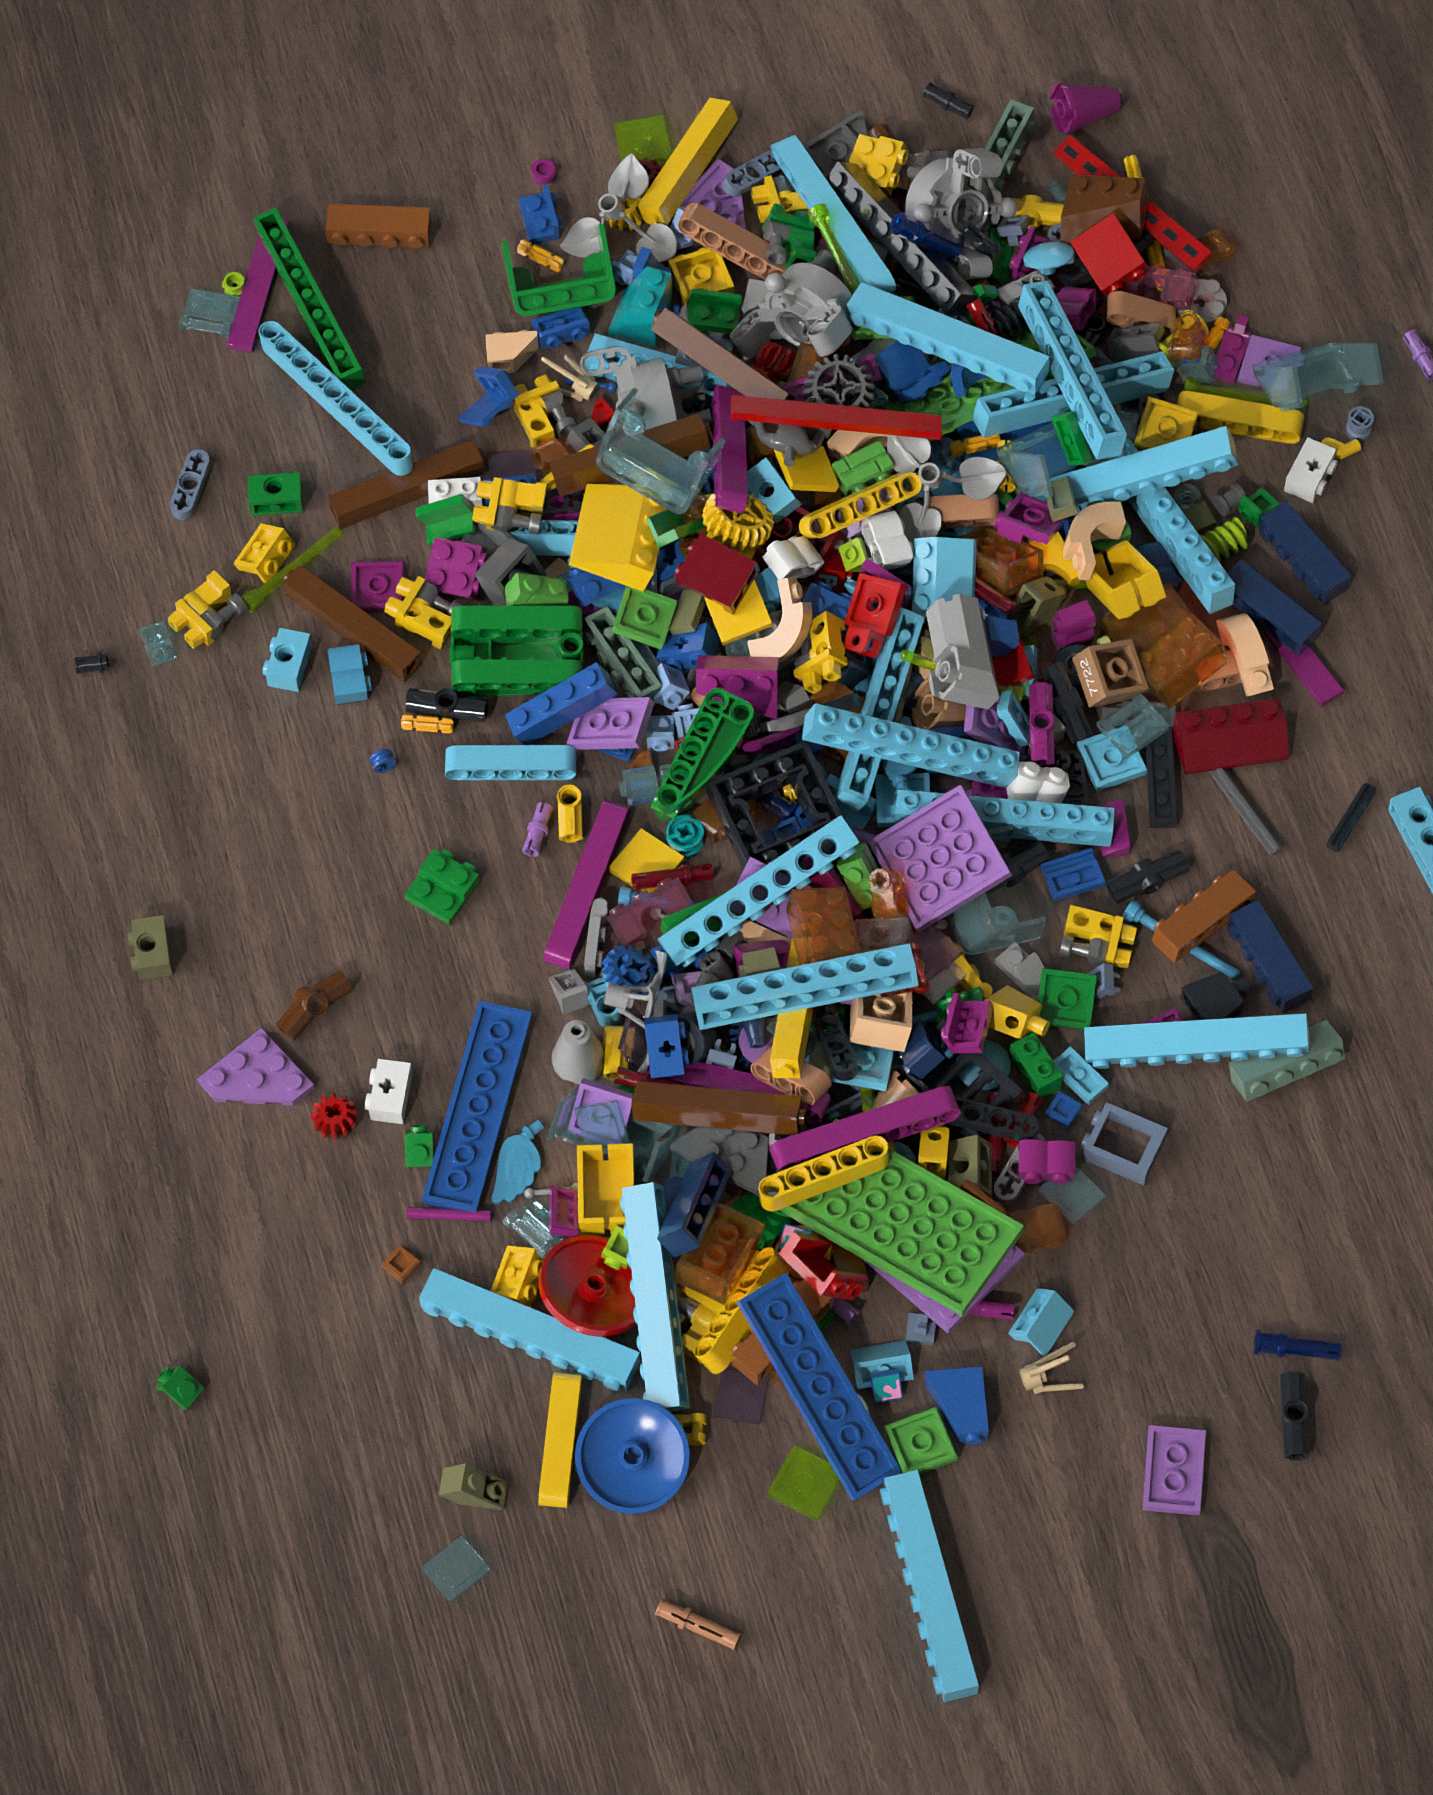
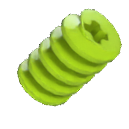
[1200,517,1247,563]

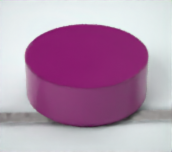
[531,159,557,185]

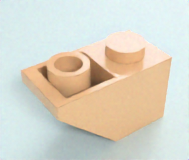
[486,330,539,373]

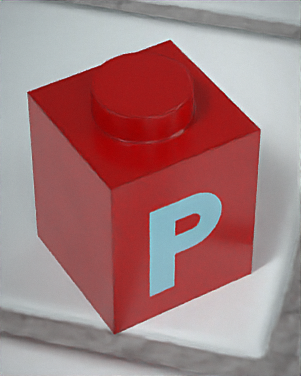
[814,555,855,593]

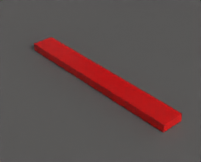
[730,395,942,440]

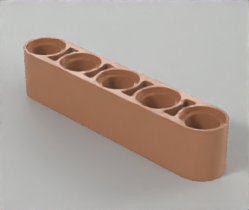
[678,203,797,280]

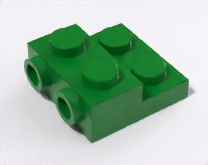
[404,849,480,925]

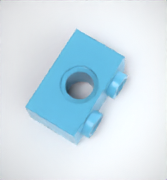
[747,458,802,523]
[263,628,312,692]

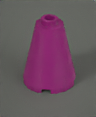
[1050,83,1123,134]

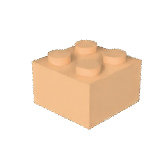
[850,989,912,1052]

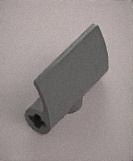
[690,933,743,1027]

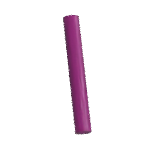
[406,1207,491,1221]

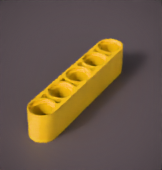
[1177,391,1305,444]
[799,472,922,538]
[758,1136,889,1212]
[694,1247,790,1374]
[538,1372,582,1508]

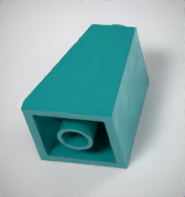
[607,266,673,348]

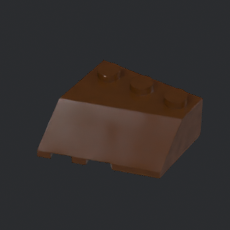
[1061,175,1151,250]

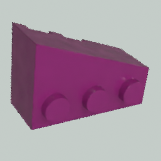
[696,655,779,720]

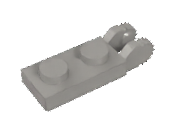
[584,898,609,977]

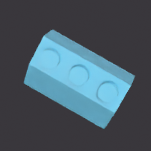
[912,537,976,622]

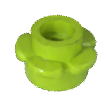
[222,272,246,296]

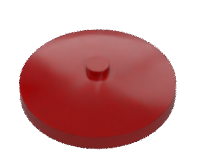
[538,1235,636,1337]

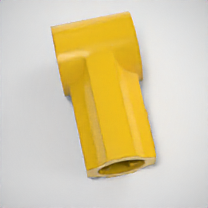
[557,785,583,843]
[603,1025,633,1081]

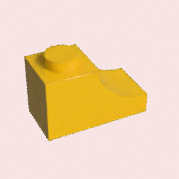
[1026,531,1080,588]

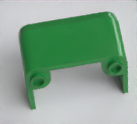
[500,223,616,317]

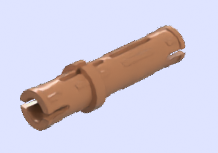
[655,1598,742,1650]

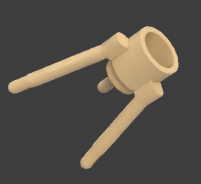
[541,355,599,402]
[1019,1342,1084,1394]

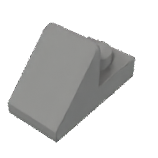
[995,942,1045,999]

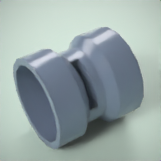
[1346,406,1374,442]

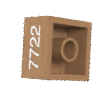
[1072,639,1149,708]

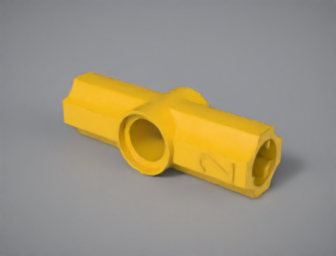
[999,195,1064,229]

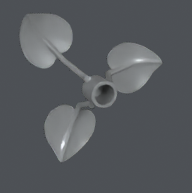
[560,154,678,263]
[887,435,1006,548]
[604,951,667,1073]

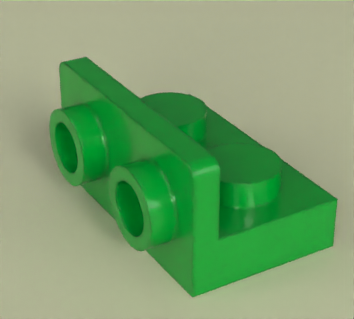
[686,289,742,334]

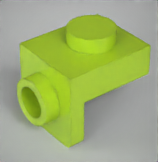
[838,538,868,572]
[601,1225,629,1270]

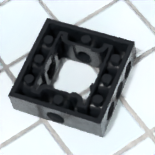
[706,741,846,870]

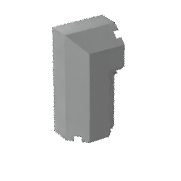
[926,594,1000,710]

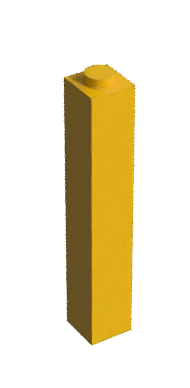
[638,98,738,226]
[770,938,822,1079]

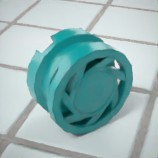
[666,814,704,858]

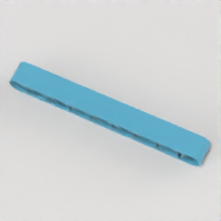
[771,135,896,293]
[259,321,414,476]

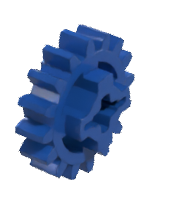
[601,945,657,1001]

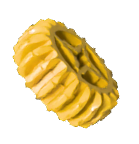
[702,493,774,551]

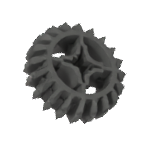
[803,354,875,408]

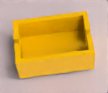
[1085,540,1166,620]
[577,1143,635,1235]

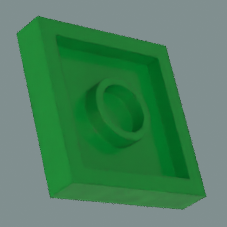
[1038,968,1097,1030]

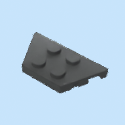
[803,109,868,178]
[670,1126,769,1196]

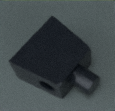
[1180,972,1251,1020]

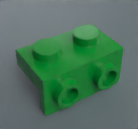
[723,1191,793,1251]

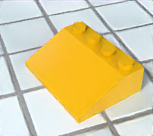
[569,484,670,592]

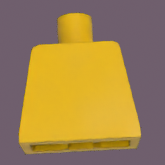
[985,985,1050,1038]
[918,1124,949,1180]

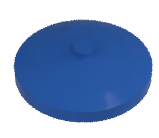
[575,1398,690,1514]

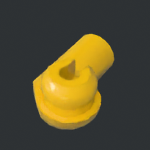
[1321,437,1361,460]

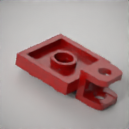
[844,573,907,658]

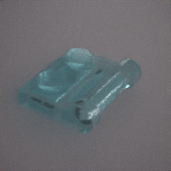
[179,288,240,338]
[1096,693,1169,759]
[502,1200,570,1259]

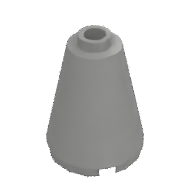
[552,1020,605,1085]

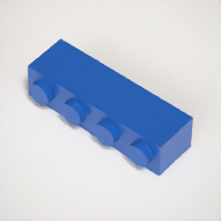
[505,662,618,745]

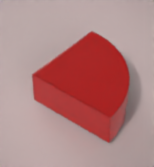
[592,396,618,429]

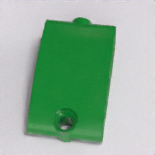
[450,606,583,697]
[650,688,757,822]

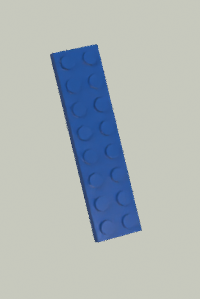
[422,1001,533,1213]
[736,1273,901,1501]

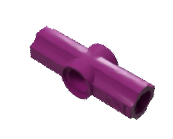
[1029,682,1055,766]

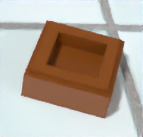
[381,1244,421,1284]

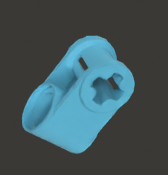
[583,974,622,1027]

